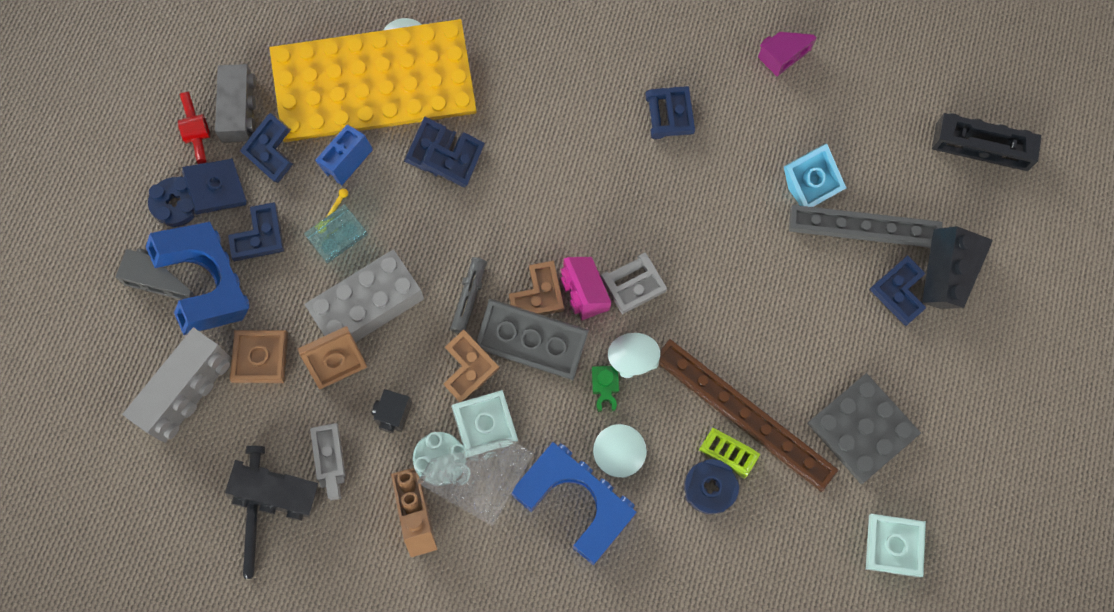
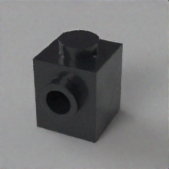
[372,389,412,433]

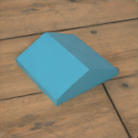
[784,144,846,207]

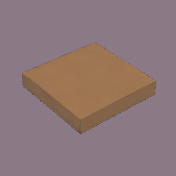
[298,326,367,390]
[230,330,288,383]

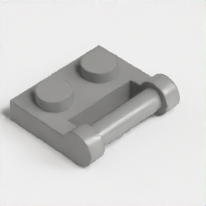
[600,252,667,314]

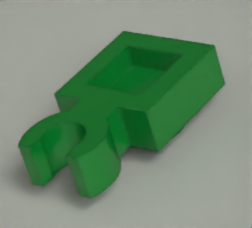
[591,366,619,412]

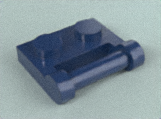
[645,86,695,139]

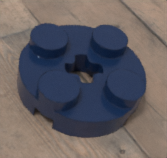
[148,177,195,227]
[684,459,739,515]

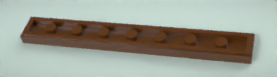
[659,339,838,492]

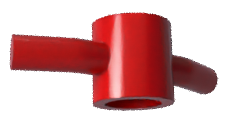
[178,91,211,164]

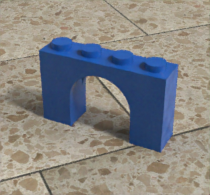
[146,222,249,335]
[510,442,637,566]

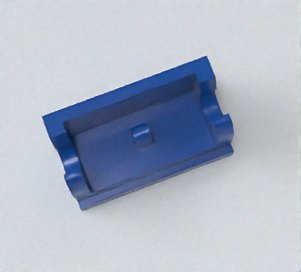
[315,124,373,185]

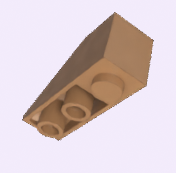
[391,468,437,557]

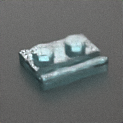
[304,204,368,264]

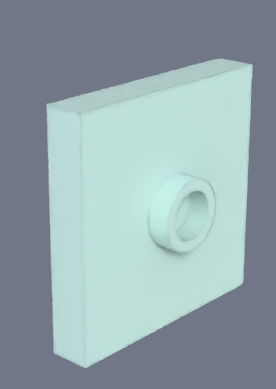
[451,390,518,457]
[866,514,926,577]

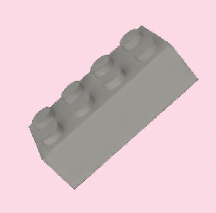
[304,249,424,342]
[122,327,232,443]

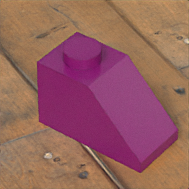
[758,32,817,77]

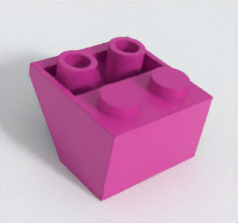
[560,257,611,321]

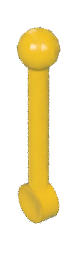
[316,188,348,234]

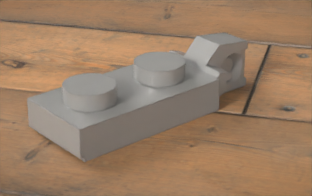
[310,423,346,501]

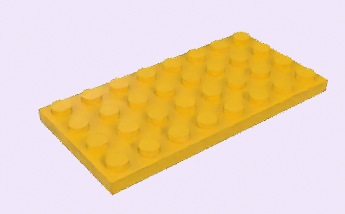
[269,19,477,142]

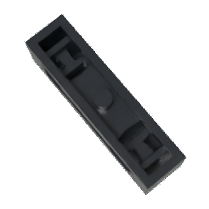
[932,113,1042,172]

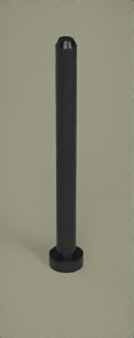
[243,446,265,579]

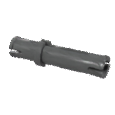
[450,257,487,334]

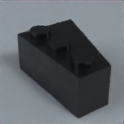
[922,226,993,309]
[225,460,318,521]

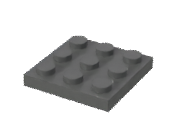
[807,373,921,484]

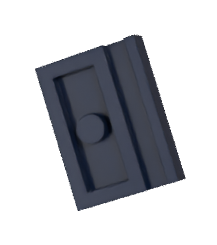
[404,116,456,177]

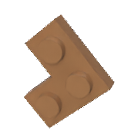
[509,261,564,315]
[443,329,500,402]

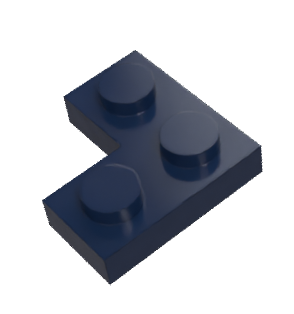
[240,112,293,183]
[421,132,485,188]
[228,202,284,262]
[869,255,926,326]

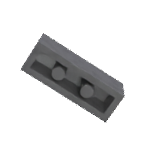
[215,64,256,143]

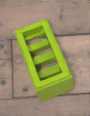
[699,427,760,479]

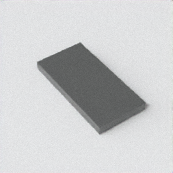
[476,299,589,380]

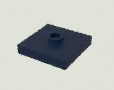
[182,158,247,215]

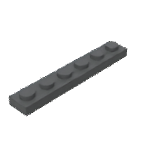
[789,205,942,248]

